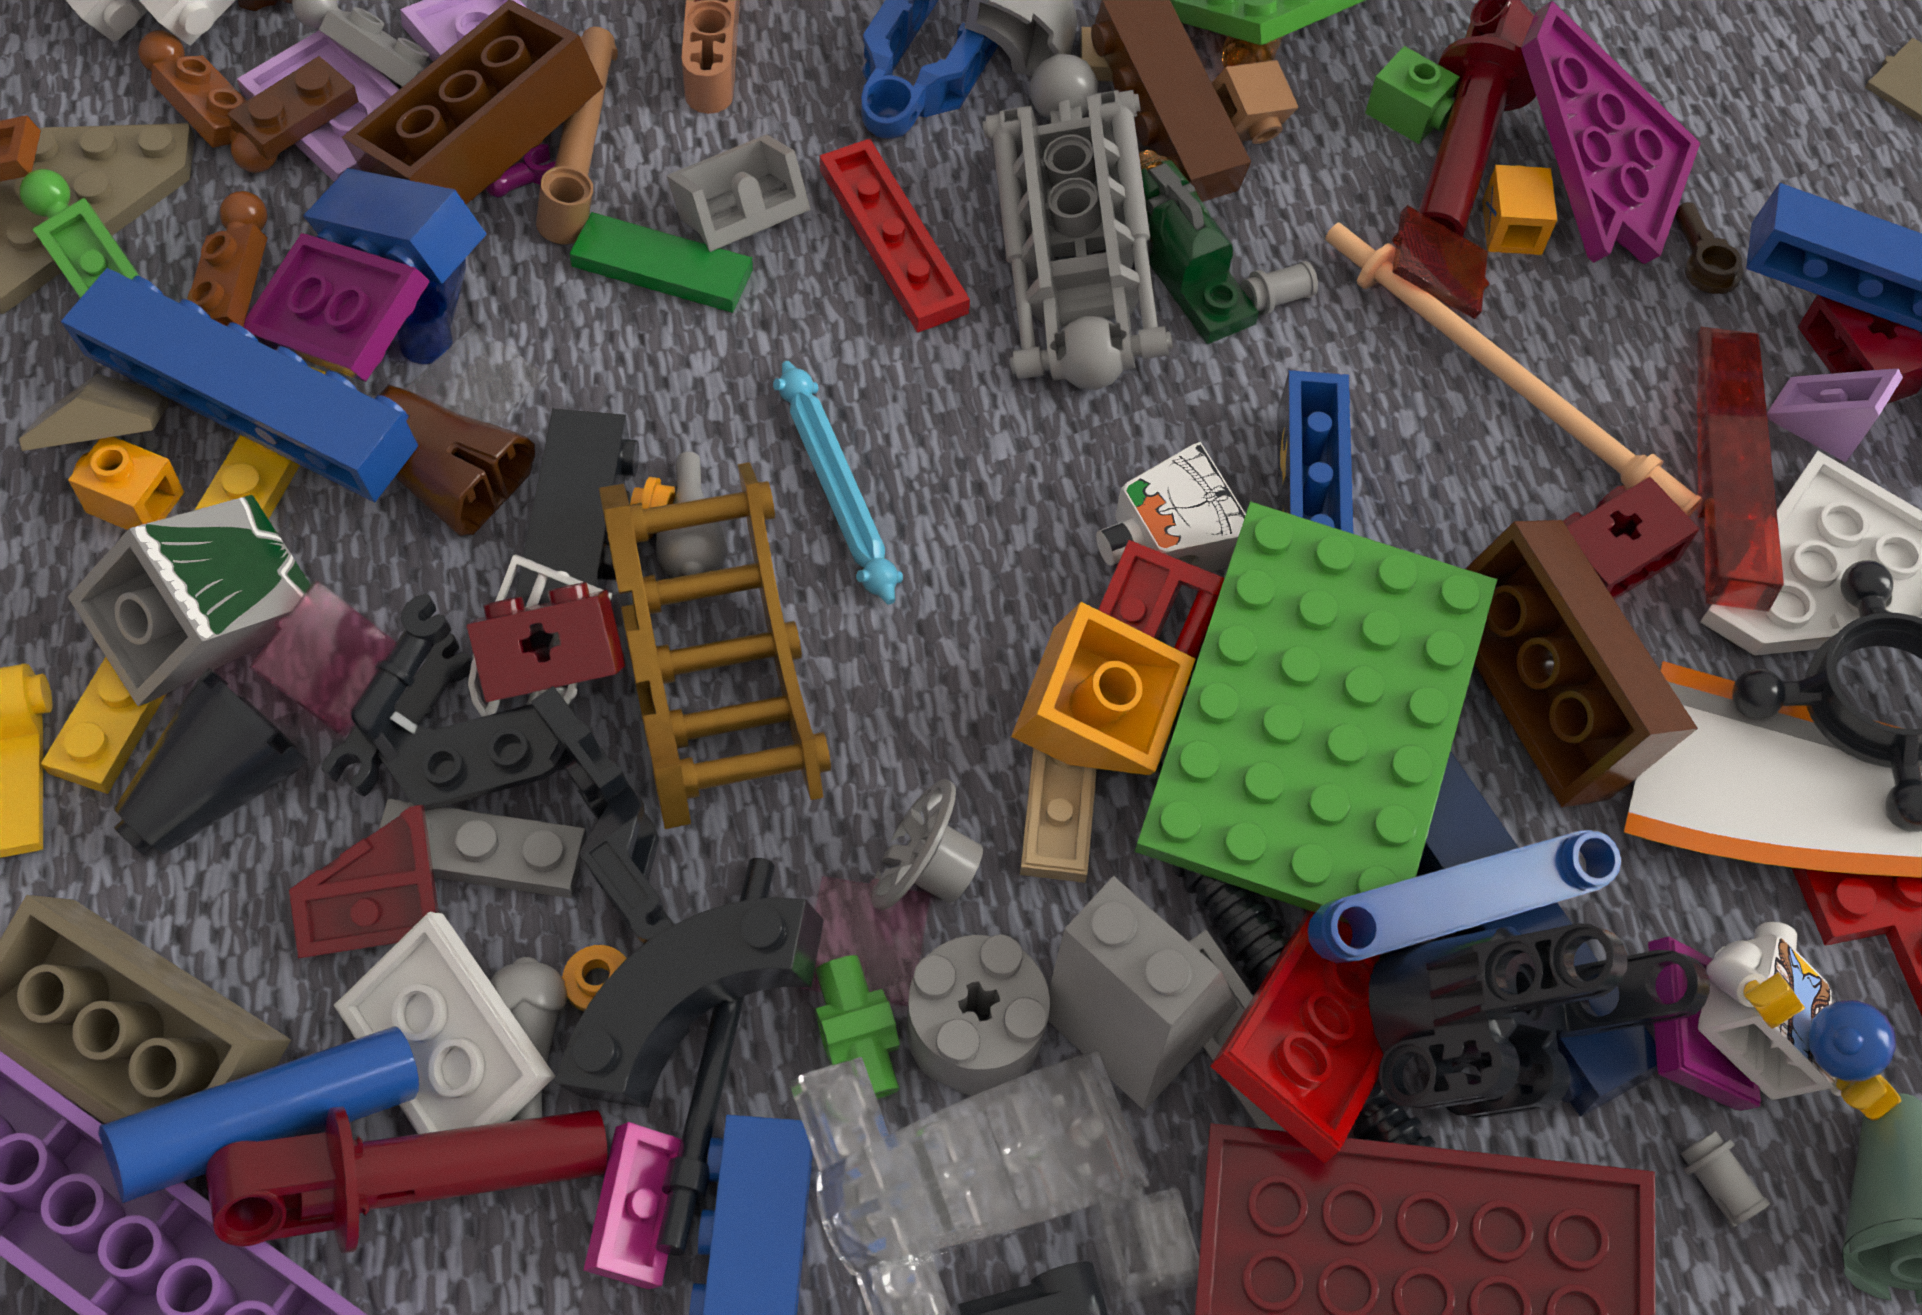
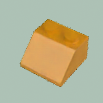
[1011,602,1196,775]

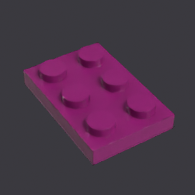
[243,233,430,382]

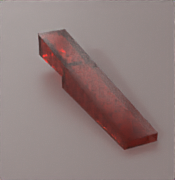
[1697,326,1784,612]

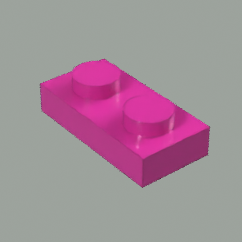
[583,1122,681,1290]

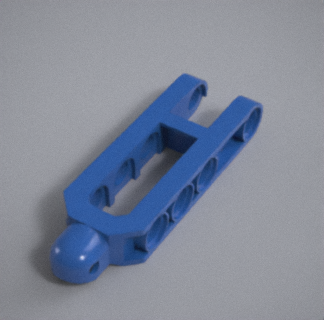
[861,0,999,139]

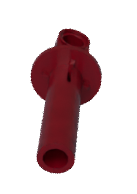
[1415,0,1536,243]
[205,1106,607,1253]

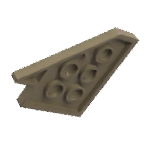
[0,123,194,314]

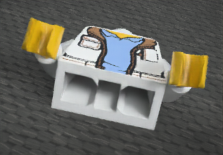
[1698,922,1901,1121]

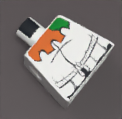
[1096,442,1246,572]

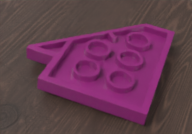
[1521,1,1700,264]

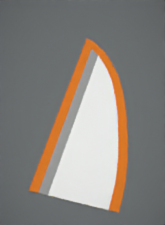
[1624,661,1922,878]

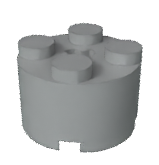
[906,934,1050,1096]

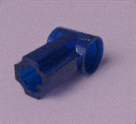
[397,259,466,364]

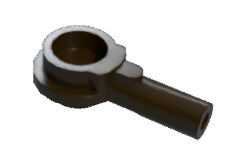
[1675,202,1744,294]

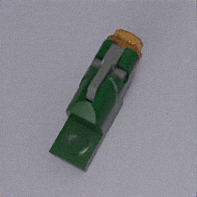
[1139,150,1259,345]

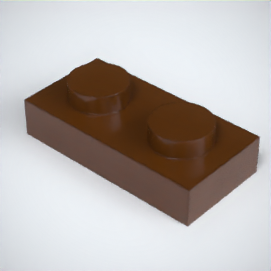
[227,56,359,160]

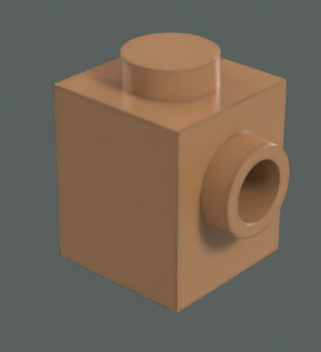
[1212,60,1299,144]

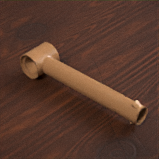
[536,27,618,244]

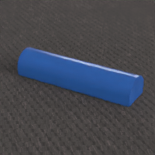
[98,1026,419,1203]

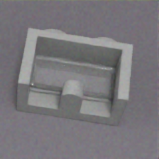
[666,134,811,252]

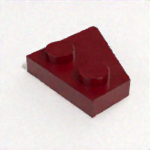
[289,805,439,958]

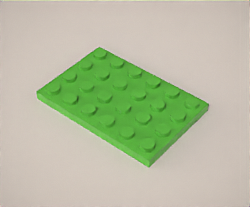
[1135,501,1497,924]

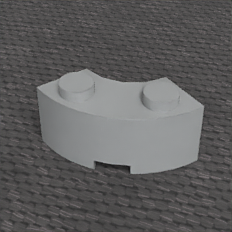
[965,0,1077,76]

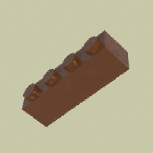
[1091,0,1251,202]

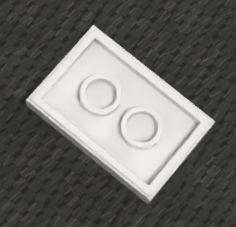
[334,912,556,1134]

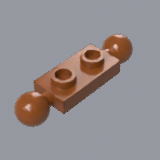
[138,30,278,173]
[187,191,268,327]

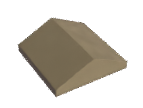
[19,374,169,451]

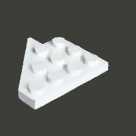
[1700,451,1922,656]

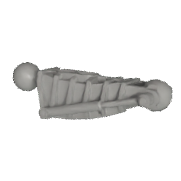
[983,53,1173,390]

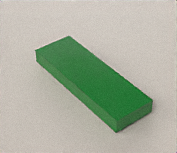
[569,212,753,313]

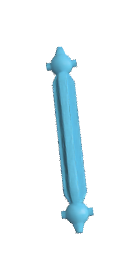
[773,361,903,605]

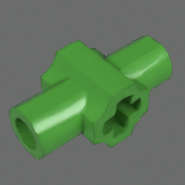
[815,955,900,1104]

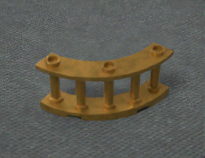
[599,462,831,829]

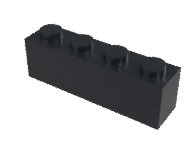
[515,408,639,648]

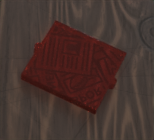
[1392,205,1489,319]

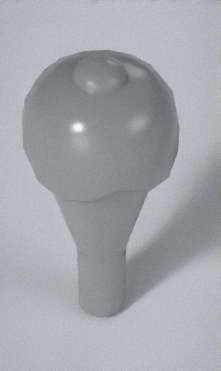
[655,451,727,578]
[490,957,567,1121]

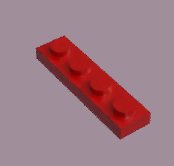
[819,138,970,333]

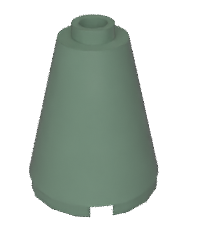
[1842,1093,1922,1304]

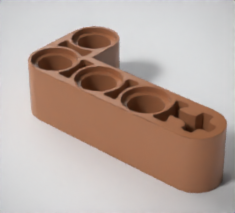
[681,0,740,114]

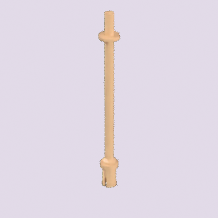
[1325,222,1703,517]

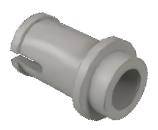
[1240,261,1318,315]
[1680,1131,1770,1228]

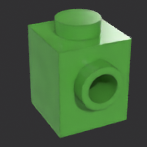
[1365,46,1459,144]

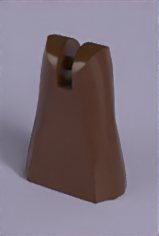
[375,384,535,536]

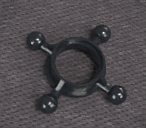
[1732,560,1922,832]

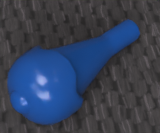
[1808,1000,1896,1082]

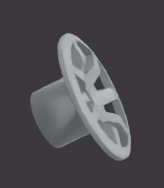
[871,779,983,911]

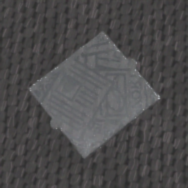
[405,326,548,426]

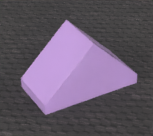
[1766,368,1903,462]

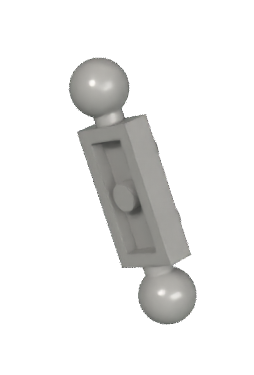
[292,0,431,87]

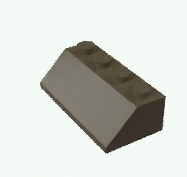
[0,895,291,1124]

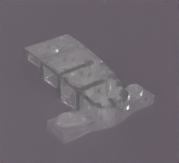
[789,1050,1150,1315]

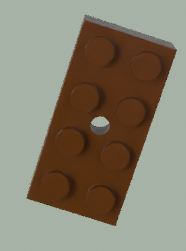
[342,0,603,205]
[1465,520,1698,807]

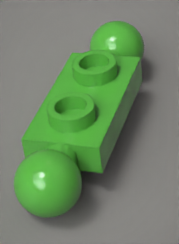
[20,169,140,298]

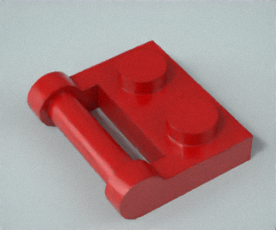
[1098,540,1225,686]

